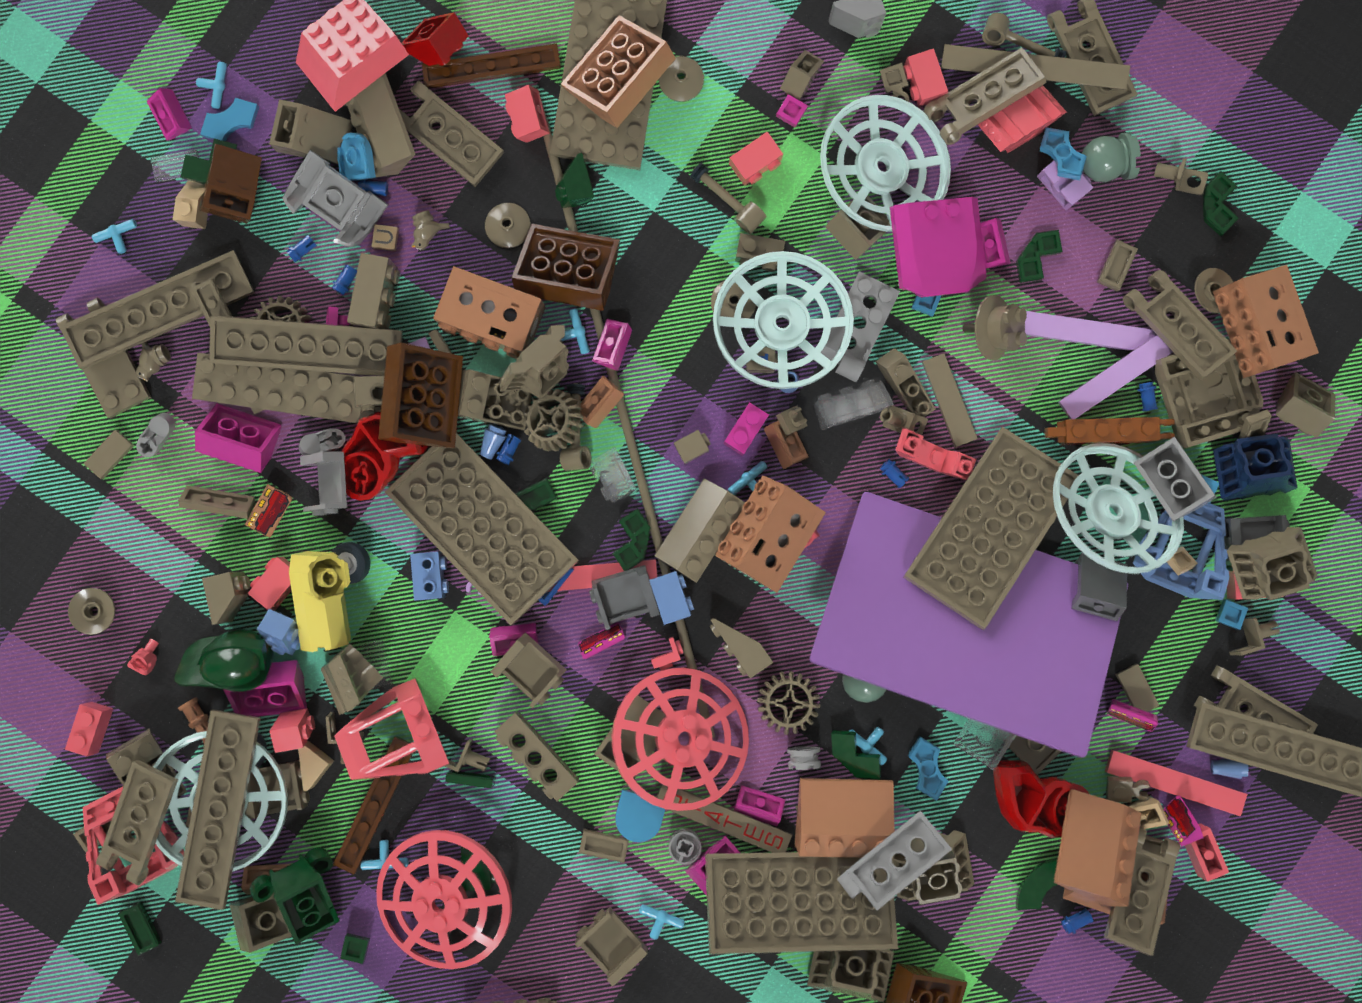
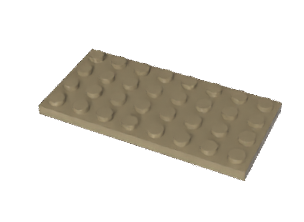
[550,0,667,170]
[903,427,1079,630]
[385,433,579,626]
[705,852,898,954]

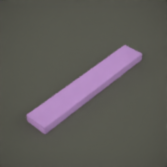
[1025,311,1156,351]
[1058,335,1173,419]

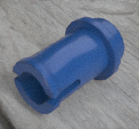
[358,179,388,196]
[286,234,317,262]
[332,264,357,295]
[1137,382,1158,412]
[496,434,521,465]
[879,459,909,488]
[1061,908,1093,934]

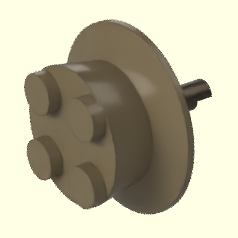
[963,295,1027,360]

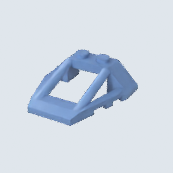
[1133,503,1229,600]

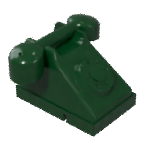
[250,847,340,945]

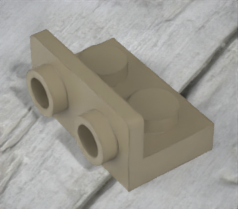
[735,233,785,272]

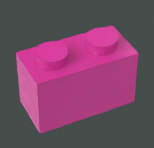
[724,402,769,456]

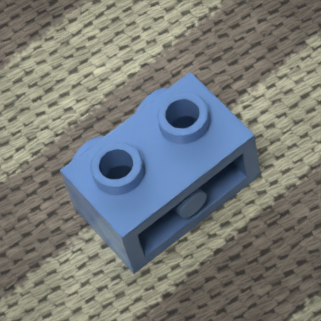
[410,552,449,601]
[649,571,694,625]
[257,609,300,656]

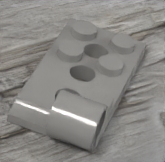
[821,271,900,382]
[837,811,952,910]

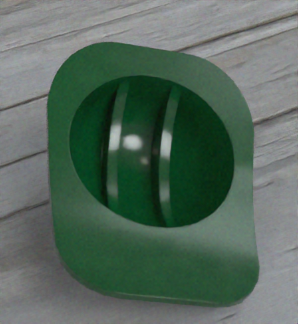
[174,629,274,691]

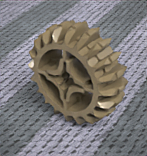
[251,296,312,323]
[522,389,584,452]
[757,671,820,735]

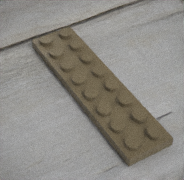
[59,250,255,370]
[209,315,403,376]
[192,353,383,423]
[1186,701,1362,797]
[175,710,261,910]

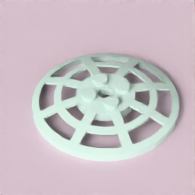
[820,95,951,232]
[713,251,854,389]
[1053,443,1184,574]
[153,731,288,872]

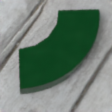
[1016,859,1058,910]

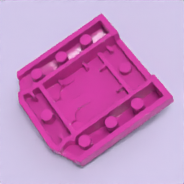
[890,197,987,298]

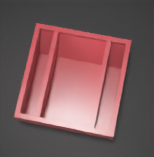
[296,0,409,112]

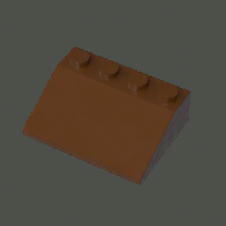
[511,224,620,311]
[379,342,463,448]
[885,963,967,1003]

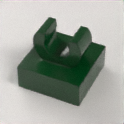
[340,933,370,964]

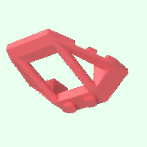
[334,679,449,780]
[83,786,184,905]

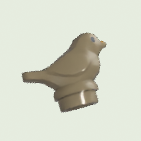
[411,211,450,250]
[136,341,171,381]

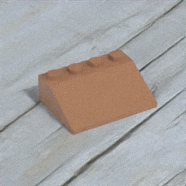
[561,15,676,128]
[795,778,895,858]
[1054,789,1142,907]

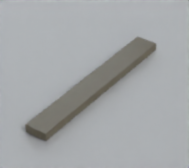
[941,44,1131,90]

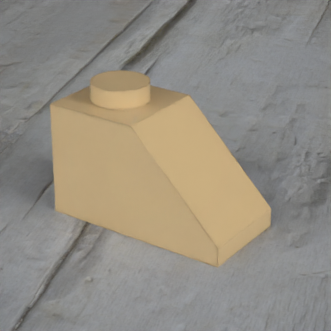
[173,181,208,229]

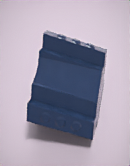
[1213,433,1297,502]

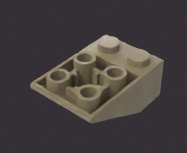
[269,99,353,165]
[458,369,532,431]
[594,695,665,779]
[106,729,187,797]

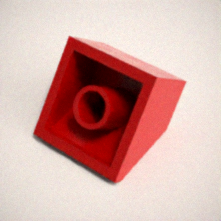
[401,12,469,66]

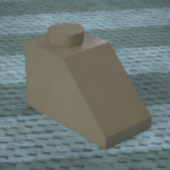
[780,50,824,100]

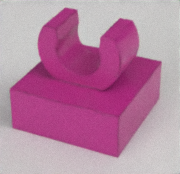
[776,94,808,128]
[326,307,349,326]

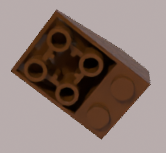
[200,144,262,224]

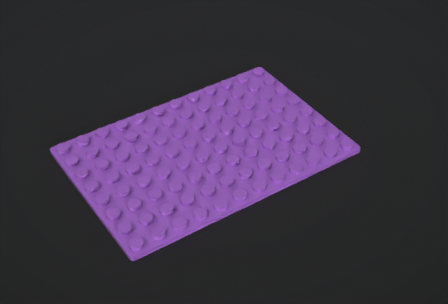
[809,492,1128,758]

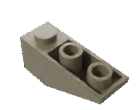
[875,348,935,417]
[709,618,773,678]

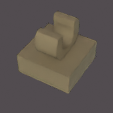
[776,405,808,436]

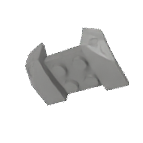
[282,150,389,247]

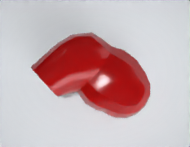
[342,412,429,501]
[992,760,1089,838]

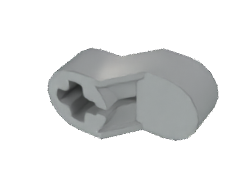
[136,413,175,457]
[298,429,345,456]

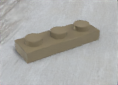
[178,485,255,519]

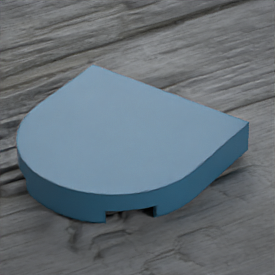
[337,133,376,181]
[615,789,665,842]

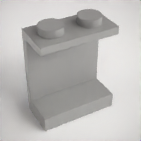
[300,452,347,516]

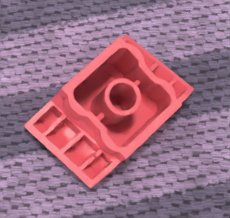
[978,85,1067,153]

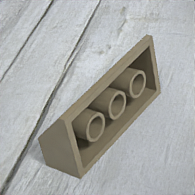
[345,73,415,177]
[654,478,745,583]

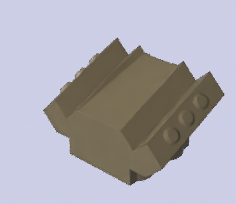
[499,325,569,399]
[1227,527,1318,600]
[321,644,383,715]
[892,830,974,905]
[807,949,894,1002]

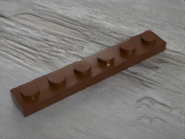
[422,43,561,89]
[333,736,414,875]

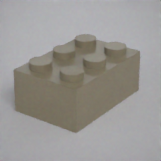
[347,253,400,329]

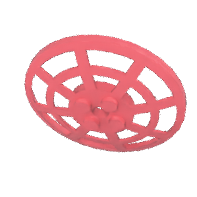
[612,668,749,811]
[376,830,512,969]

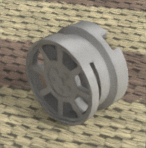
[787,746,821,770]
[669,828,702,865]

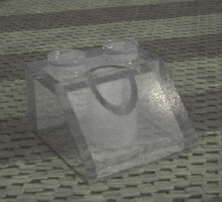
[590,447,638,503]
[953,719,1016,770]

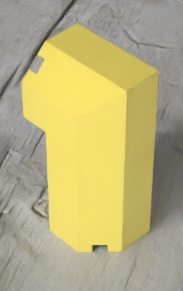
[289,551,351,652]

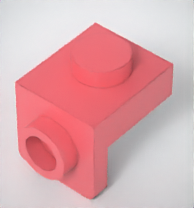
[651,637,684,671]

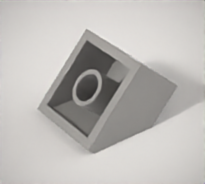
[828,0,886,38]

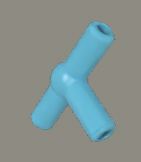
[196,62,227,109]
[92,219,137,254]
[561,308,590,354]
[728,461,767,495]
[850,727,887,765]
[361,840,409,870]
[639,904,685,940]

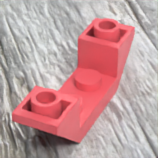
[895,428,976,481]

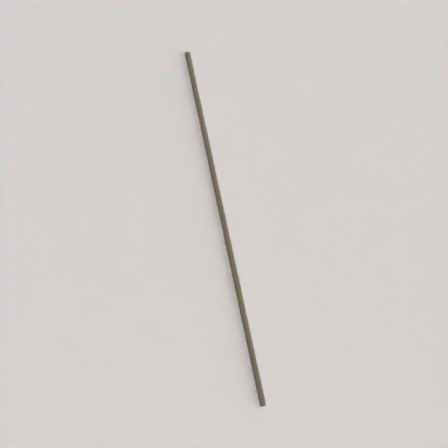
[543,119,716,738]

